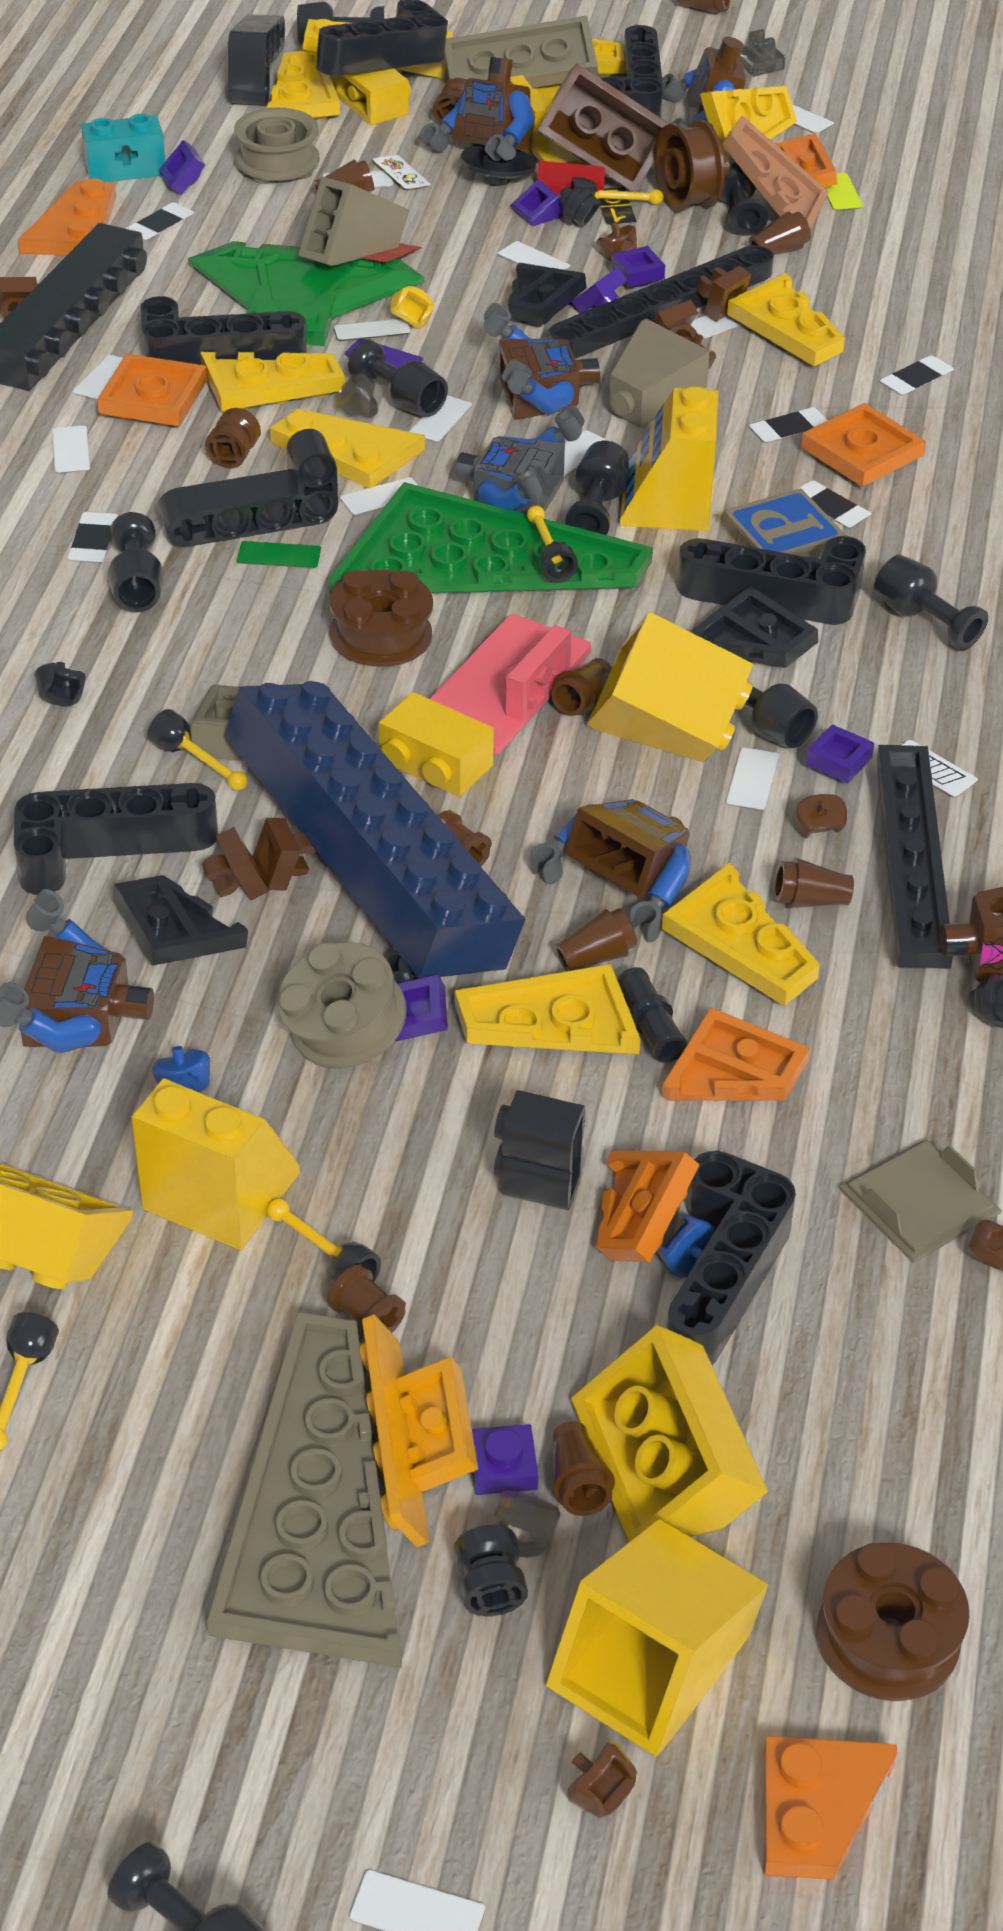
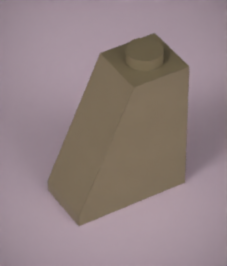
[298,176,410,266]
[609,319,710,428]

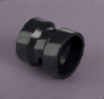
[454,1524,528,1617]

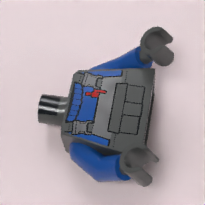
[455,405,585,514]

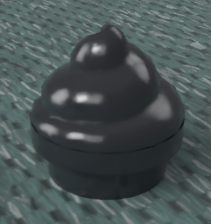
[560,186,601,227]
[968,973,1003,1028]

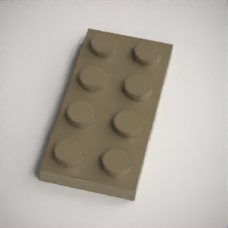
[445,15,599,88]

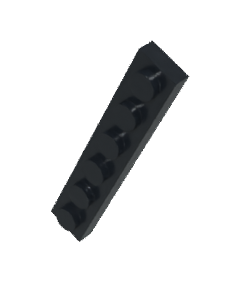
[876,745,953,969]

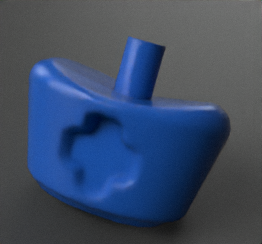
[152,1046,210,1092]
[657,1214,716,1278]

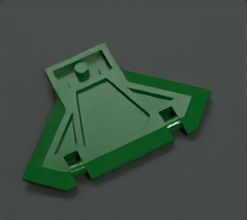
[188,241,425,346]

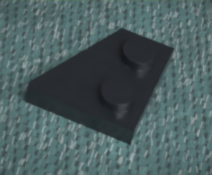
[508,263,587,325]
[690,586,818,668]
[113,875,248,966]

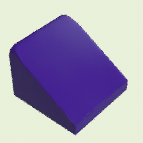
[510,179,564,226]

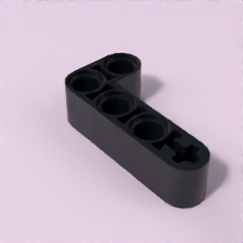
[316,0,448,76]
[228,14,285,105]
[600,25,663,118]
[140,296,307,365]
[158,429,338,547]
[677,536,866,625]
[14,783,219,895]
[667,1151,796,1366]

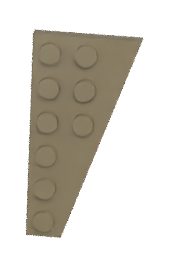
[207,1312,402,1668]

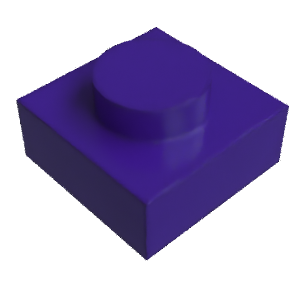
[159,140,206,195]
[611,246,666,288]
[572,267,627,313]
[805,724,875,784]
[395,974,448,1042]
[472,1424,539,1495]

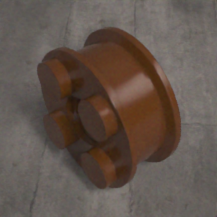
[654,120,730,212]
[329,570,433,667]
[817,1542,970,1701]

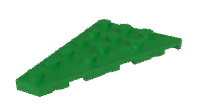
[329,482,653,593]

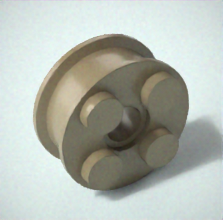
[234,108,320,184]
[277,942,407,1069]

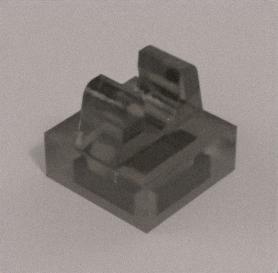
[741,29,786,77]

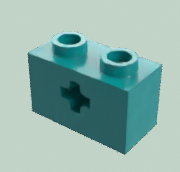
[81,114,165,182]

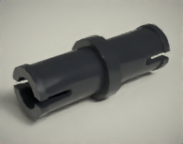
[617,967,688,1063]

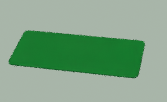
[237,541,321,568]

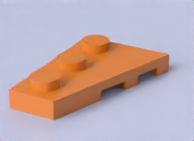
[18,178,116,256]

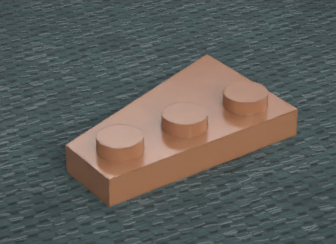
[722,115,829,229]

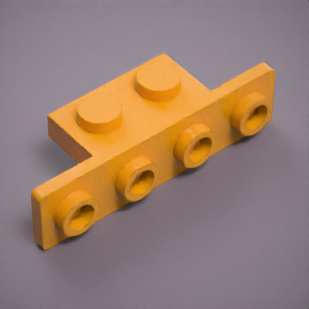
[360,1314,478,1548]

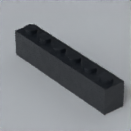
[0,223,147,391]

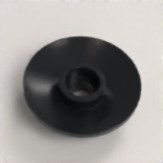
[460,145,537,185]

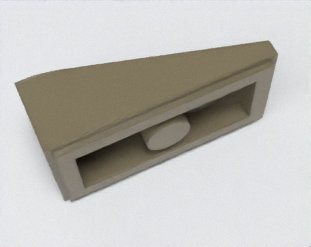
[191,685,240,760]

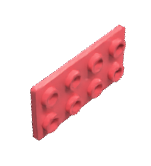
[430,614,591,755]

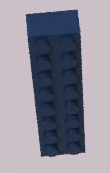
[225,681,525,979]

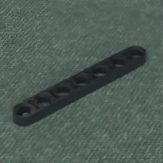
[549,245,774,358]

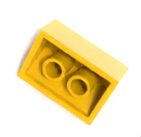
[0,1163,134,1289]
[571,1325,769,1542]

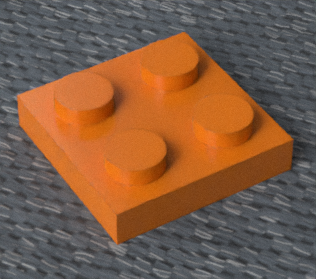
[97,353,207,427]
[801,402,926,487]

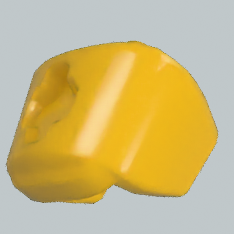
[390,286,434,329]

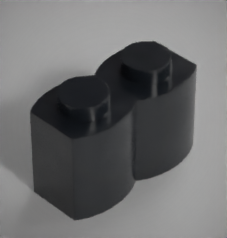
[494,1090,585,1211]

